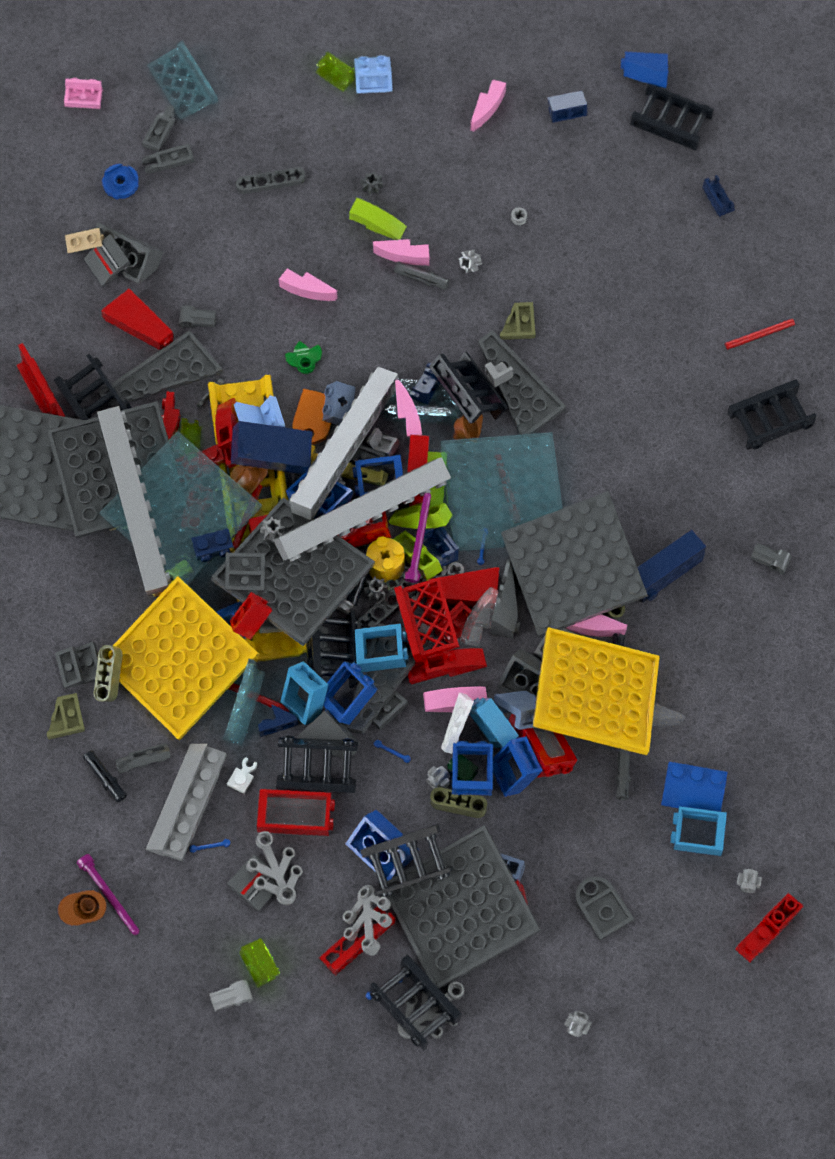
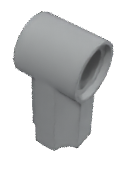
[210,980,253,1012]

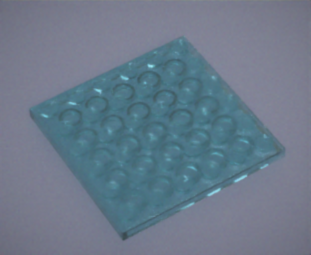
[99,431,262,585]
[440,432,563,551]

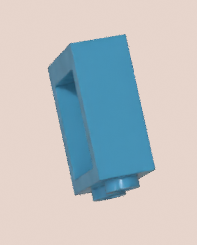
[355,624,409,672]
[281,661,328,726]
[469,697,519,748]
[671,806,727,856]

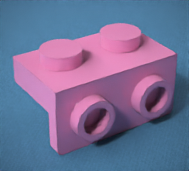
[64,78,103,109]

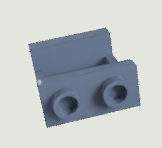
[494,691,537,730]

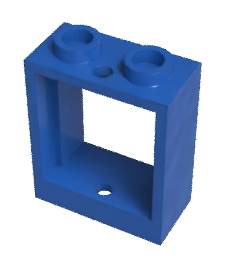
[352,455,403,497]
[323,662,378,725]
[493,737,543,797]
[452,741,493,796]

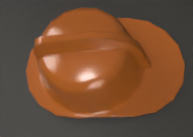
[453,415,483,444]
[230,465,268,496]
[58,890,106,925]

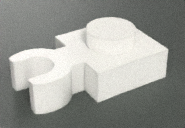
[227,758,257,794]

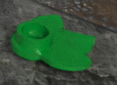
[285,341,322,374]

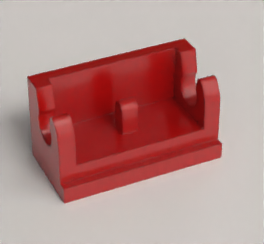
[230,592,272,640]
[435,601,476,644]

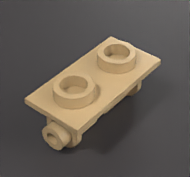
[65,228,105,253]

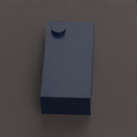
[231,421,312,474]
[637,530,706,603]

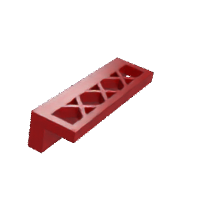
[319,906,395,976]

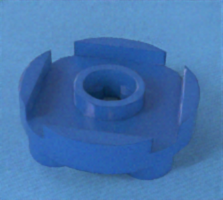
[102,164,139,199]

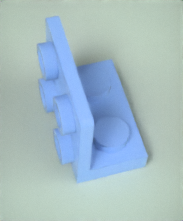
[354,55,392,93]
[234,396,285,427]

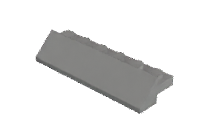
[146,744,227,861]

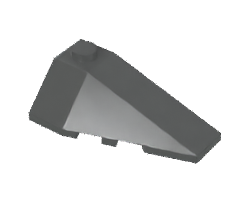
[95,222,164,284]

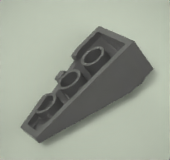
[491,559,520,639]
[497,649,541,697]

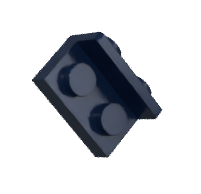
[191,528,234,562]

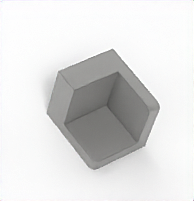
[484,362,513,388]

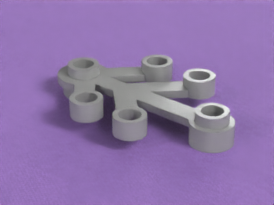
[246,831,303,905]
[343,885,392,956]
[398,982,464,1039]

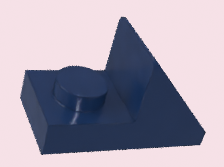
[258,705,298,737]

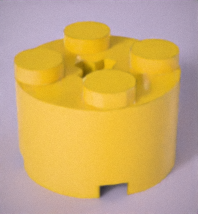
[366,536,405,582]

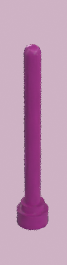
[404,493,431,583]
[76,854,139,935]

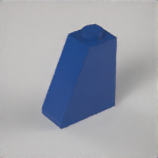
[620,52,668,88]

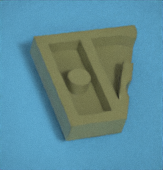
[500,302,536,340]
[47,693,85,740]

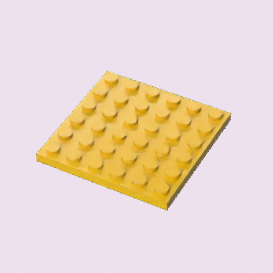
[108,576,260,740]
[533,627,660,755]

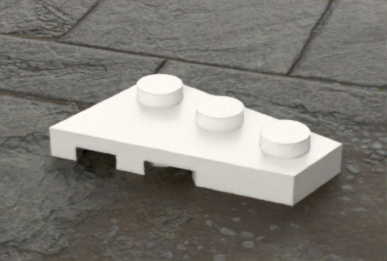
[441,692,474,754]

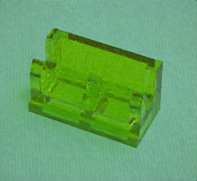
[316,52,355,92]
[179,418,201,458]
[239,938,280,988]

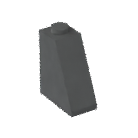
[297,710,360,759]

